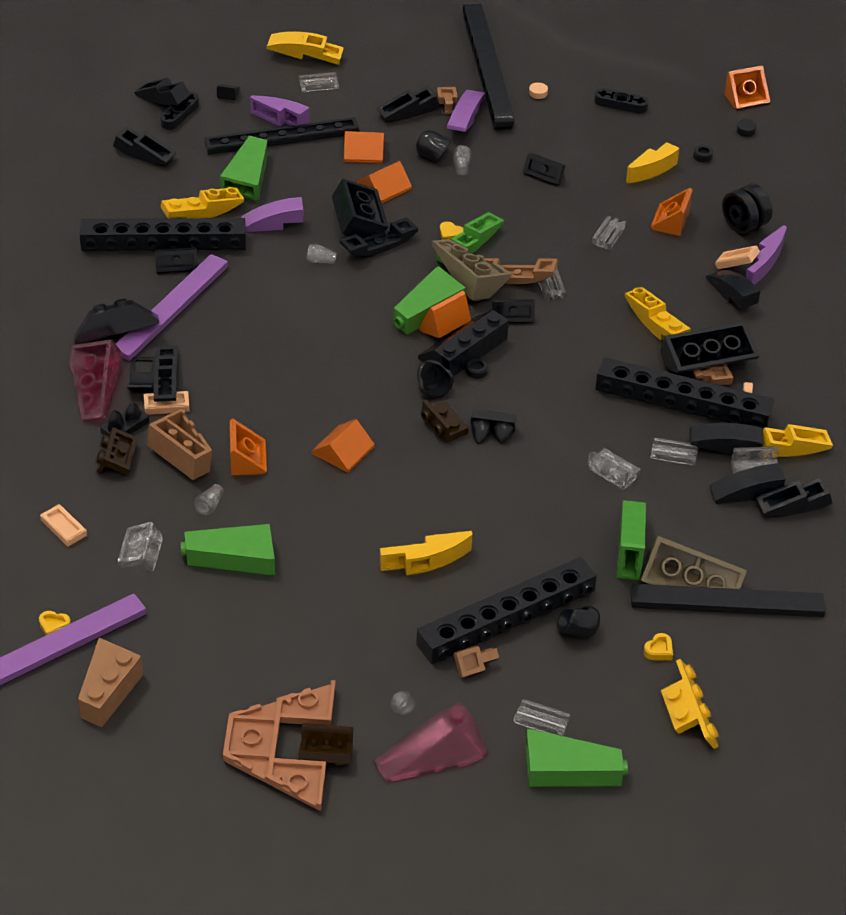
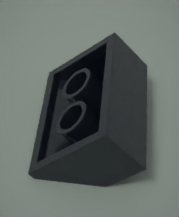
[332,178,389,238]

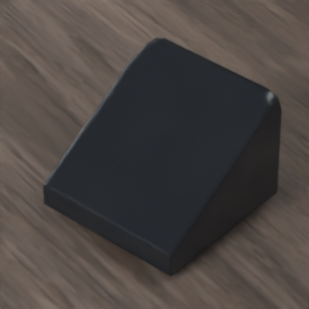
[217,84,240,100]

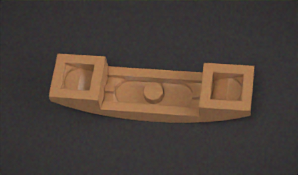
[484,258,558,284]

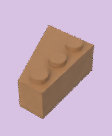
[147,408,212,480]
[78,638,143,727]

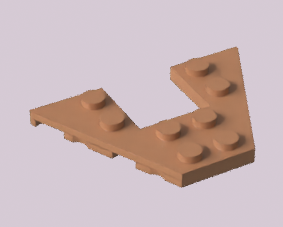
[223,680,336,811]

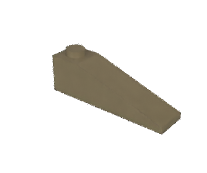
[431,239,511,301]
[640,534,747,589]

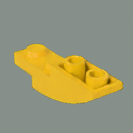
[266,32,344,65]
[160,187,244,219]
[625,287,691,341]
[380,531,473,576]

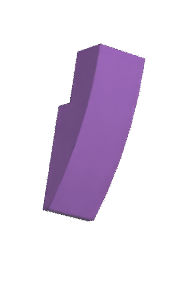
[250,95,310,127]
[242,197,303,232]

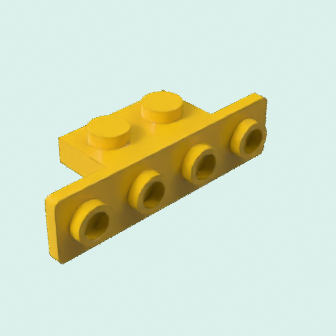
[661,659,719,749]

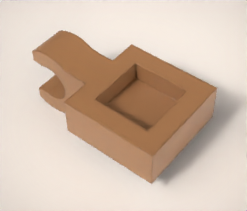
[437,87,457,115]
[693,365,733,386]
[453,646,499,677]

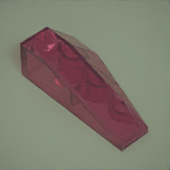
[69,340,123,422]
[374,702,488,782]

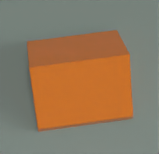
[724,65,770,109]
[344,131,384,163]
[357,161,412,203]
[651,187,693,236]
[418,291,472,338]
[230,418,267,475]
[312,419,375,473]

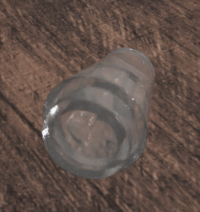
[453,146,472,175]
[306,243,337,264]
[194,484,224,515]

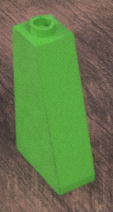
[220,136,268,201]
[393,266,466,335]
[616,500,646,580]
[180,524,275,575]
[525,729,628,787]

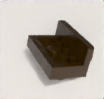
[298,724,354,766]

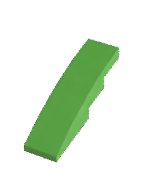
[436,212,504,264]

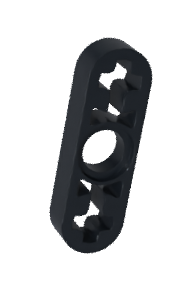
[594,88,649,113]
[160,92,199,130]

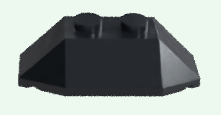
[74,298,160,345]

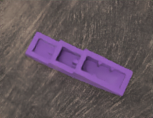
[447,89,485,132]
[745,225,787,285]

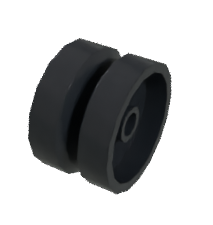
[722,183,773,234]

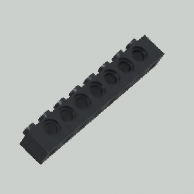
[79,218,246,251]
[595,357,775,429]
[416,557,597,664]

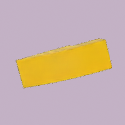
[626,142,680,184]
[760,424,833,457]

